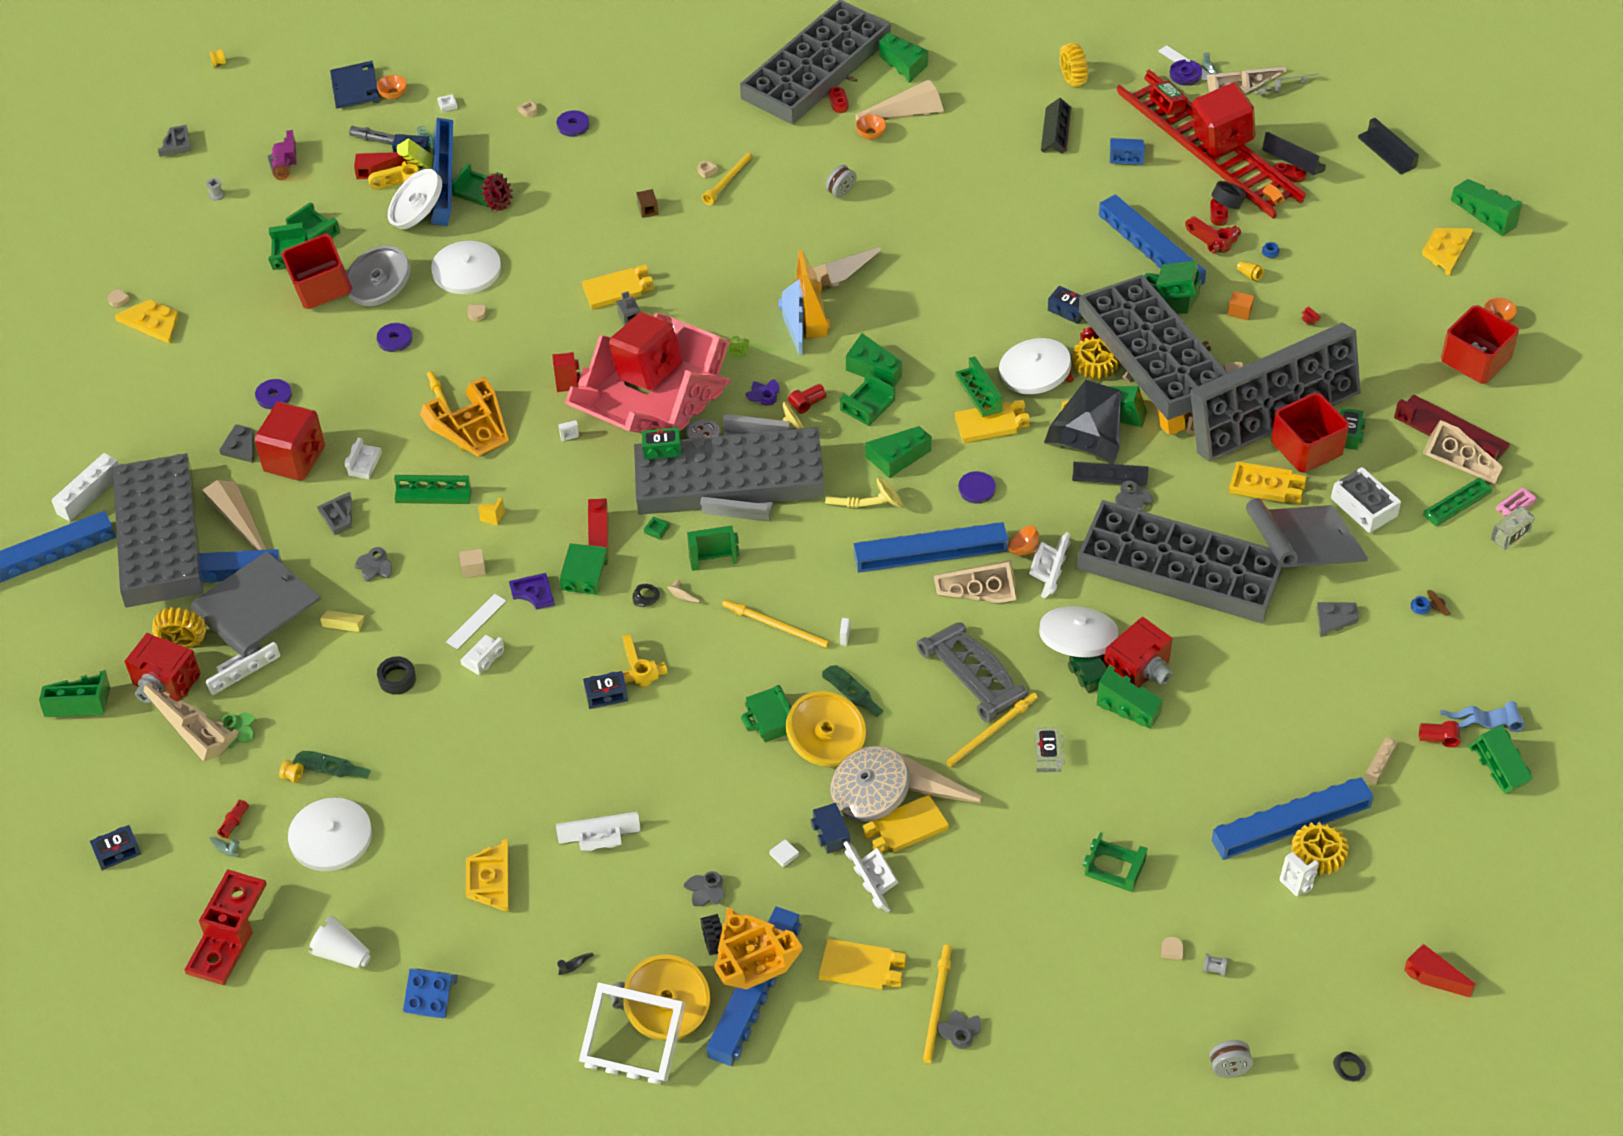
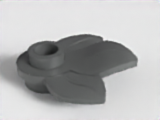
[1115,481,1153,511]
[355,547,392,582]
[684,871,724,906]
[938,1010,981,1049]

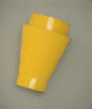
[1237,261,1264,281]

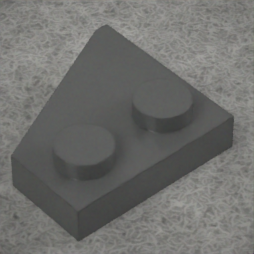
[158,124,191,157]
[219,424,254,463]
[317,492,352,535]
[1316,602,1359,637]

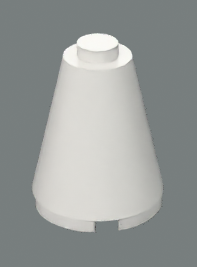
[309,915,371,969]

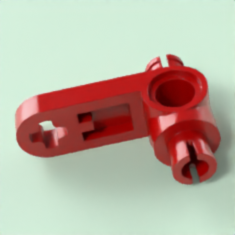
[1185,216,1241,254]

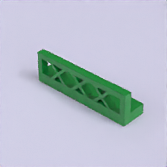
[956,356,1003,417]
[394,475,472,504]

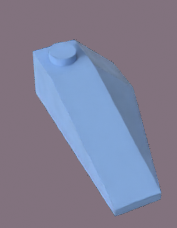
[779,280,804,355]

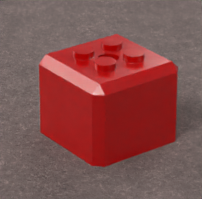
[1192,82,1256,156]
[281,234,353,309]
[1441,305,1519,384]
[609,312,683,391]
[1271,393,1349,473]
[255,401,325,481]

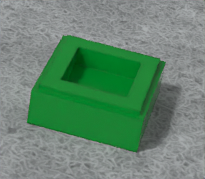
[644,516,670,540]

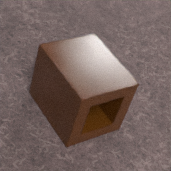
[636,189,659,218]

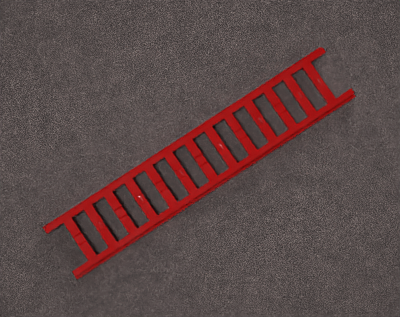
[1117,69,1306,219]

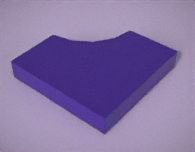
[509,573,555,610]

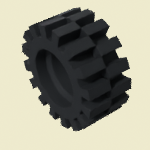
[700,914,722,956]

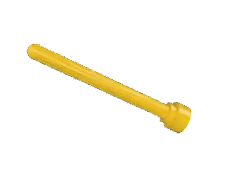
[702,153,752,205]

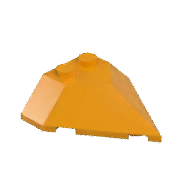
[715,907,803,990]

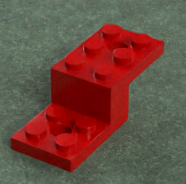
[184,869,267,985]

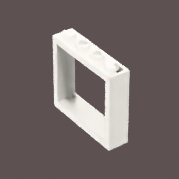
[579,983,686,1085]

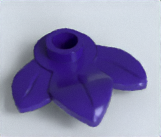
[745,379,780,406]

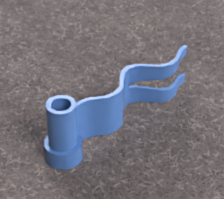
[1440,701,1525,732]

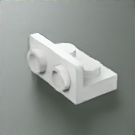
[345,437,382,479]
[460,635,504,675]
[1279,852,1319,897]

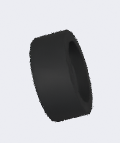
[1211,181,1246,209]
[377,656,416,695]

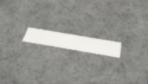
[1158,45,1212,81]
[446,594,506,649]

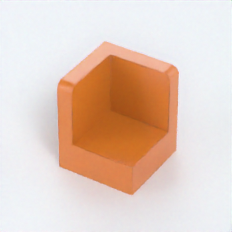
[1228,291,1254,320]

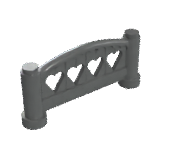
[917,622,1028,722]

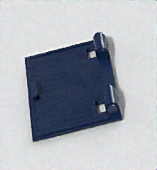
[330,60,380,109]

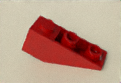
[354,152,408,180]

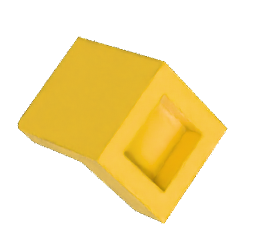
[478,497,505,526]

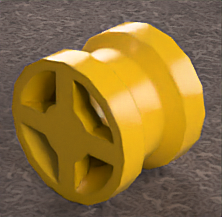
[209,48,226,67]
[279,760,304,783]

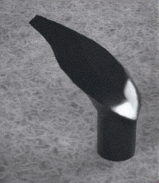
[557,952,594,975]

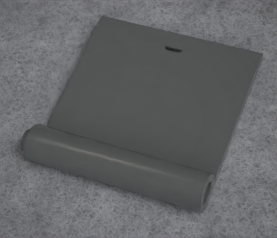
[1246,498,1368,568]
[190,551,321,658]

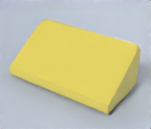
[320,610,365,632]

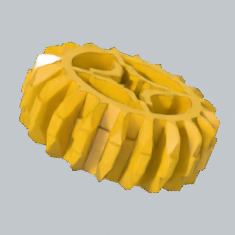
[1059,43,1089,87]
[1072,337,1120,380]
[152,607,206,648]
[1291,821,1349,876]

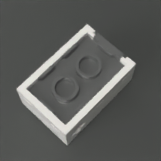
[1331,467,1401,533]

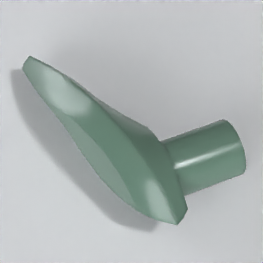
[1202,52,1219,74]
[210,837,240,857]

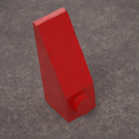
[588,498,609,552]
[1404,944,1476,998]

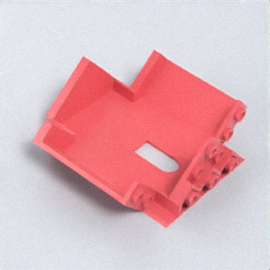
[565,312,732,434]

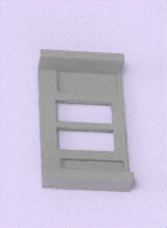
[700,414,790,521]

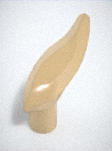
[667,580,700,603]

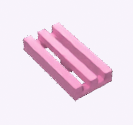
[1496,487,1537,521]

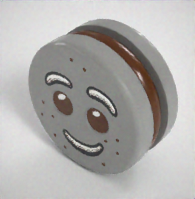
[826,164,857,198]
[686,419,721,439]
[1209,1040,1253,1078]

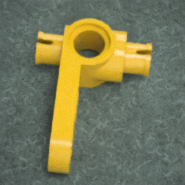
[368,161,419,189]
[622,634,667,687]

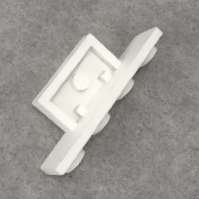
[1029,532,1070,599]
[206,642,280,695]
[556,812,640,851]
[843,841,899,913]

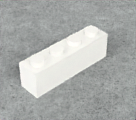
[52,453,119,522]

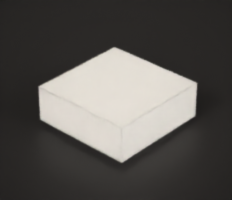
[437,94,458,112]
[558,420,579,441]
[840,618,850,646]
[770,839,799,868]

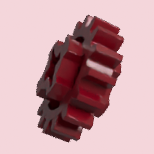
[481,173,513,211]

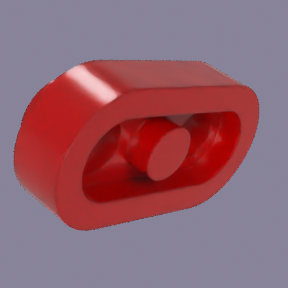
[829,86,849,113]
[1273,163,1307,183]
[1209,198,1228,226]

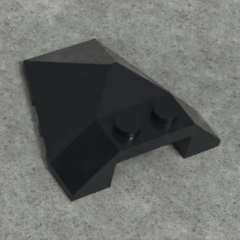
[1044,380,1121,464]

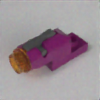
[267,130,297,180]

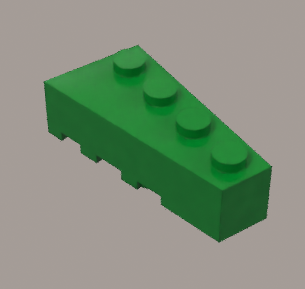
[1451,179,1523,237]

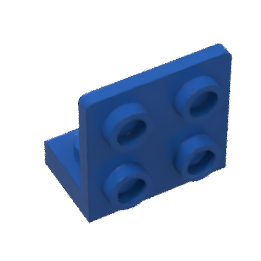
[1110,138,1145,165]
[403,968,458,1018]

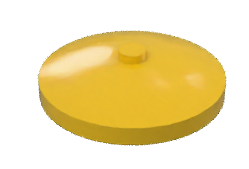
[786,691,866,767]
[623,954,710,1041]

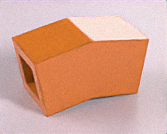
[1262,183,1285,206]

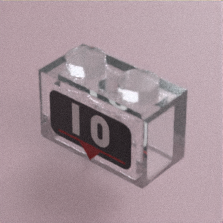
[1491,506,1535,550]
[1034,727,1065,772]

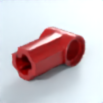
[788,384,826,414]
[1418,721,1461,748]

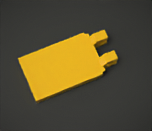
[582,265,654,309]
[955,400,1030,443]
[1229,462,1306,504]
[863,795,949,853]
[819,939,906,990]

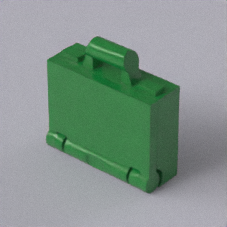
[741,685,792,743]

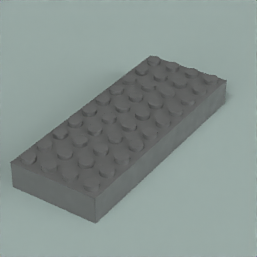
[740,0,891,125]
[1079,275,1228,420]
[1190,322,1361,462]
[634,427,825,515]
[113,453,203,608]
[1077,500,1284,624]

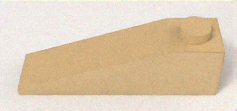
[813,247,881,288]
[1423,420,1502,484]
[933,559,1017,603]

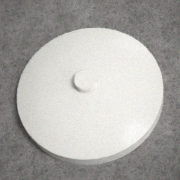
[388,169,442,229]
[431,241,501,294]
[999,338,1071,394]
[1039,606,1119,657]
[288,798,372,871]

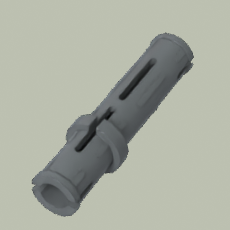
[349,125,395,145]

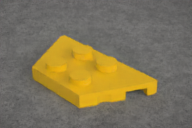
[1422,228,1474,276]
[115,299,178,344]
[466,839,509,912]

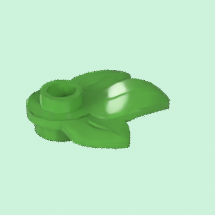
[221,712,255,748]

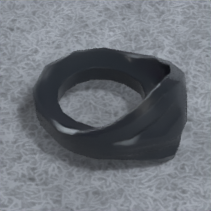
[632,584,660,607]
[1333,1051,1366,1082]

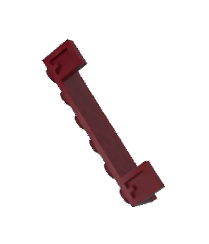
[1394,395,1510,461]

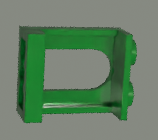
[1083,832,1148,892]

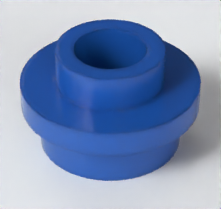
[1262,242,1280,258]
[1410,596,1431,615]

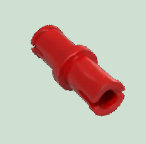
[217,799,249,839]

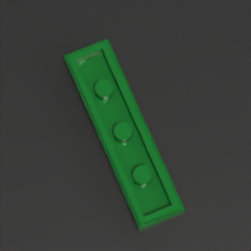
[1423,477,1492,527]

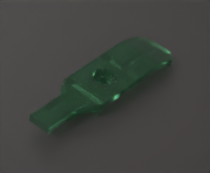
[822,665,883,717]
[293,751,371,779]

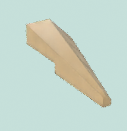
[1207,66,1287,93]
[856,80,944,120]
[202,480,266,550]
[143,683,239,762]
[894,750,983,804]

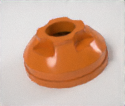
[377,75,407,99]
[856,114,886,140]
[1484,298,1517,323]
[1008,525,1039,556]

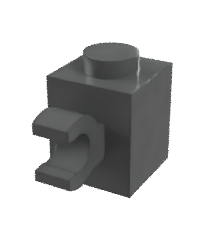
[616,291,640,325]

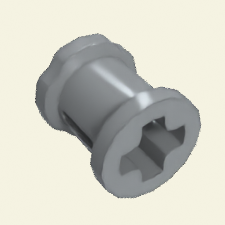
[206,178,224,201]
[1203,953,1228,976]

